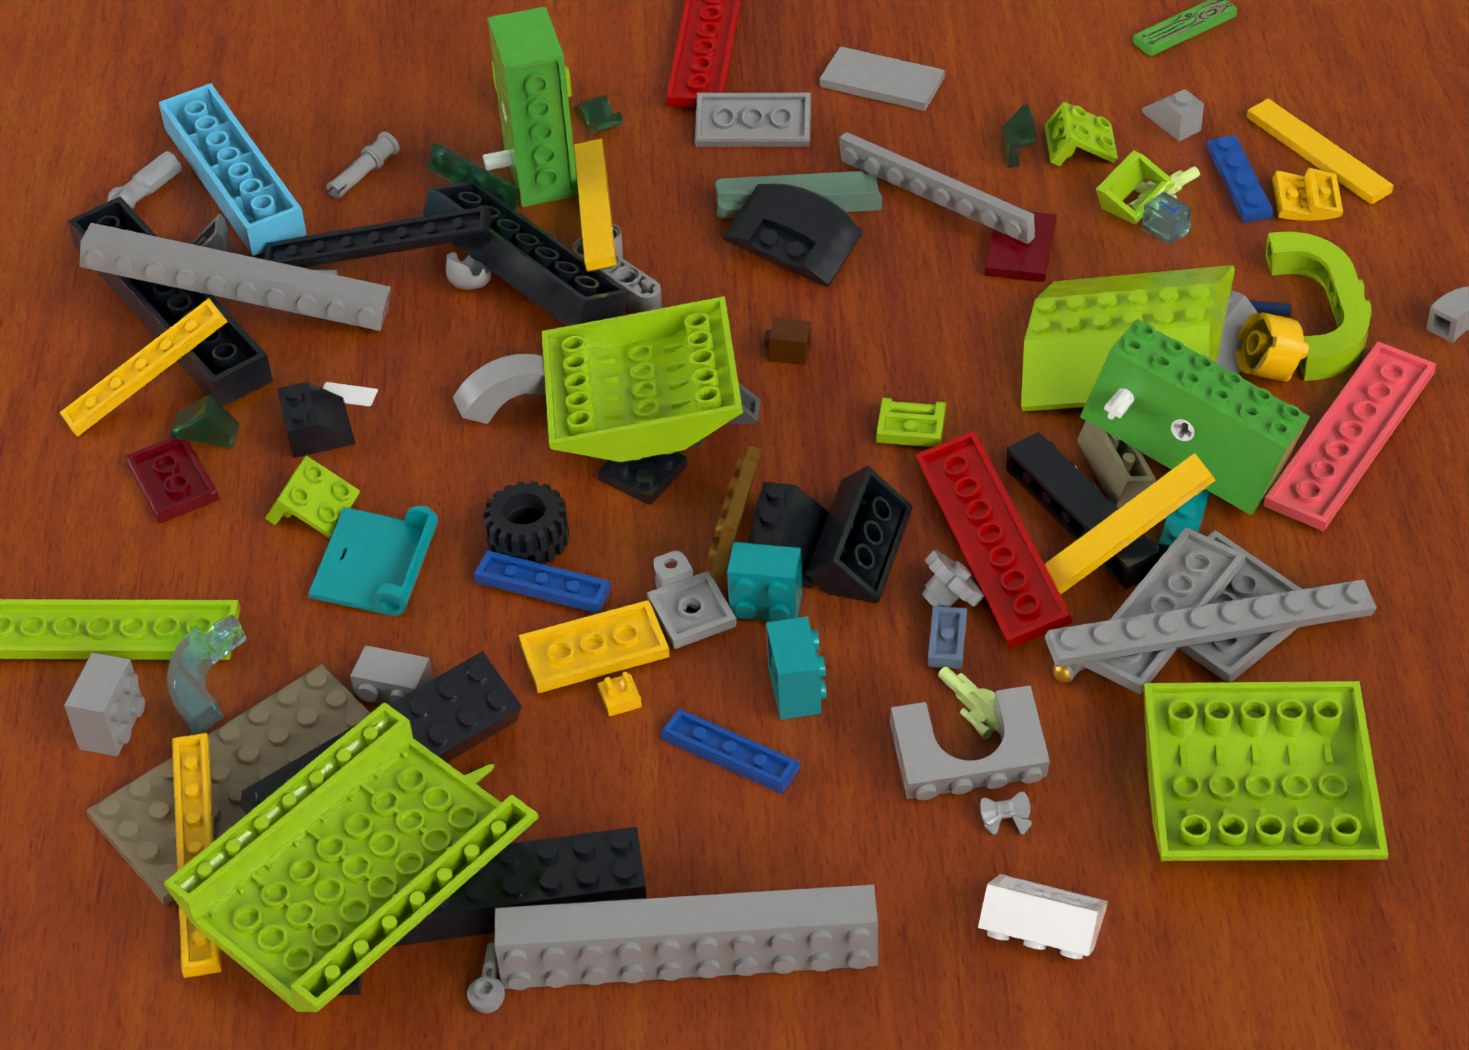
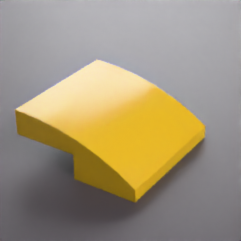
[1272,168,1343,221]

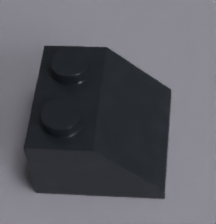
[277,382,356,458]

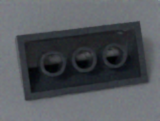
[806,466,913,603]

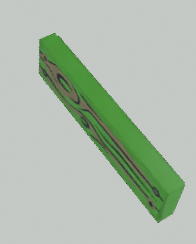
[1133,0,1238,57]

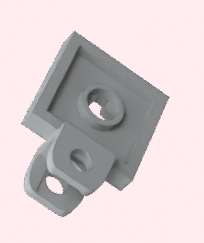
[647,550,736,649]

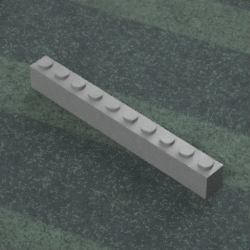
[79,223,391,331]

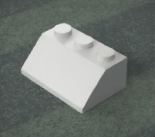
[978,874,1108,959]

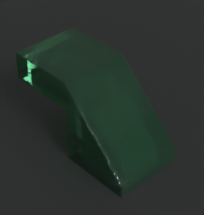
[574,95,624,135]
[1001,105,1036,168]

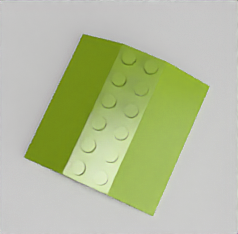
[1021,265,1235,412]
[542,296,743,462]
[1144,681,1389,861]

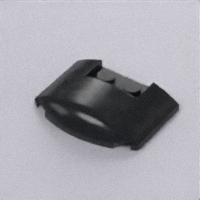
[723,183,862,288]

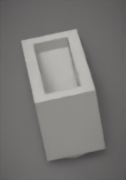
[1142,89,1204,142]

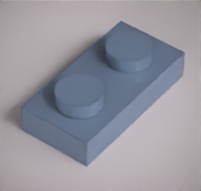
[928,606,967,669]

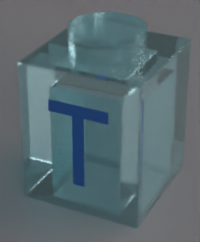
[1142,192,1191,245]

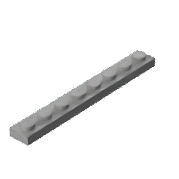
[839,132,1035,244]

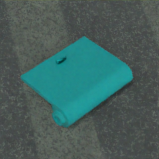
[308,506,438,616]

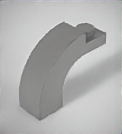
[1426,286,1469,343]
[453,354,546,424]

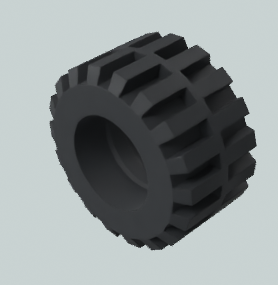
[483,481,569,564]

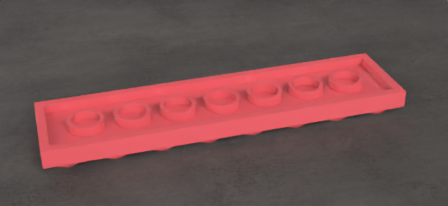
[1264,341,1436,531]

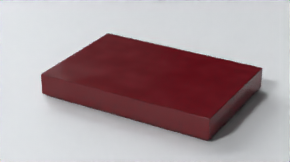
[985,212,1057,282]
[124,433,220,524]

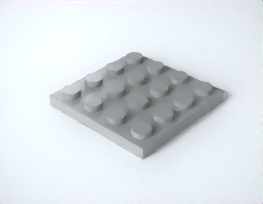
[1125,530,1301,682]

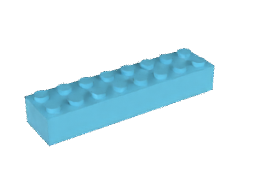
[158,83,307,256]

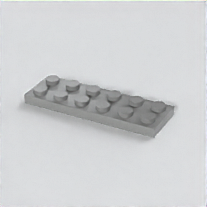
[1080,527,1246,695]

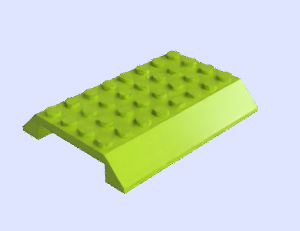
[164,702,539,1012]

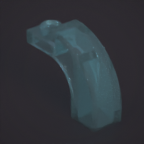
[167,615,247,735]

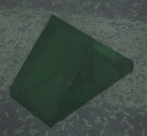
[170,394,239,448]

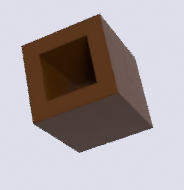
[764,318,812,365]

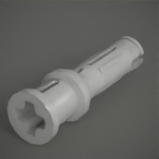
[326,132,400,199]

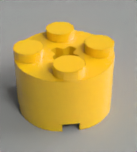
[1235,312,1309,382]

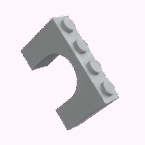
[890,685,1050,800]

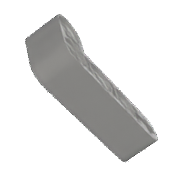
[572,224,663,314]

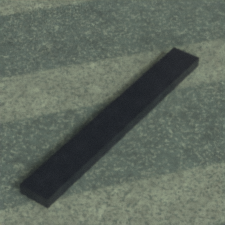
[264,206,491,268]

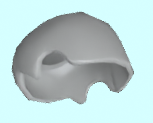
[446,252,492,290]

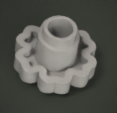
[922,549,984,607]

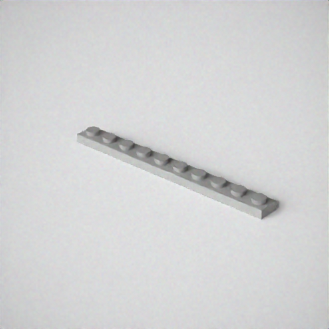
[1045,579,1377,667]

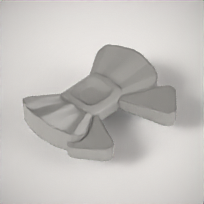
[980,791,1032,836]

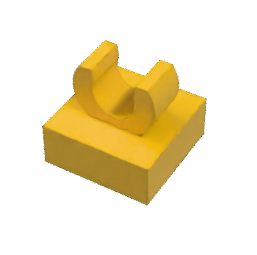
[597,672,642,717]

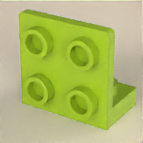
[1044,101,1118,166]
[265,455,360,538]

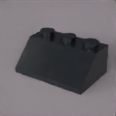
[747,481,829,588]

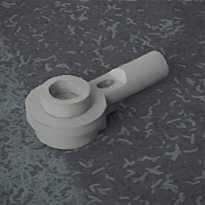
[467,943,505,1013]

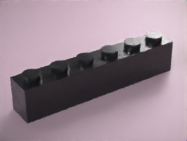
[1006,432,1160,589]

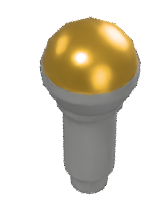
[1053,663,1086,683]

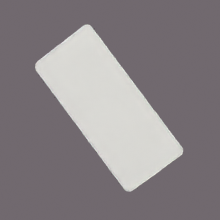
[323,382,378,406]

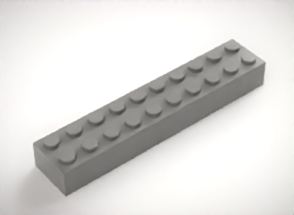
[495,885,878,990]

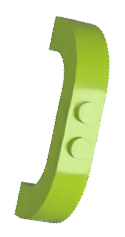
[1265,232,1372,381]

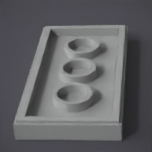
[819,46,945,111]
[695,93,811,147]

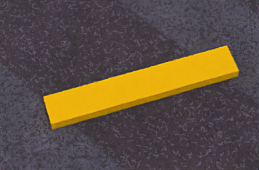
[1247,98,1393,205]
[60,298,228,437]
[1045,453,1216,595]

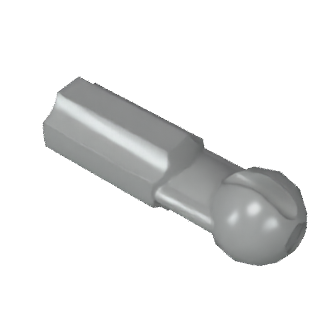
[107,151,182,209]

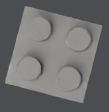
[64,653,145,757]

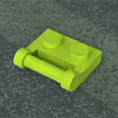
[877,397,946,447]

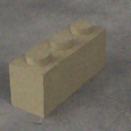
[1077,421,1156,509]

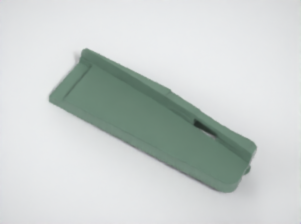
[715,171,882,220]

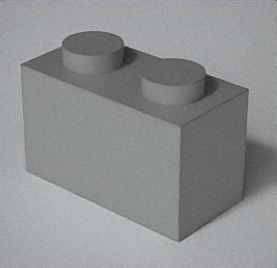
[350,645,434,705]

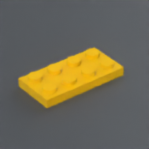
[519,600,670,693]

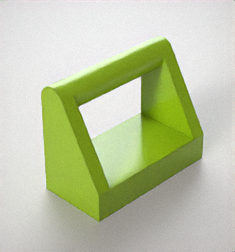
[1096,150,1175,224]

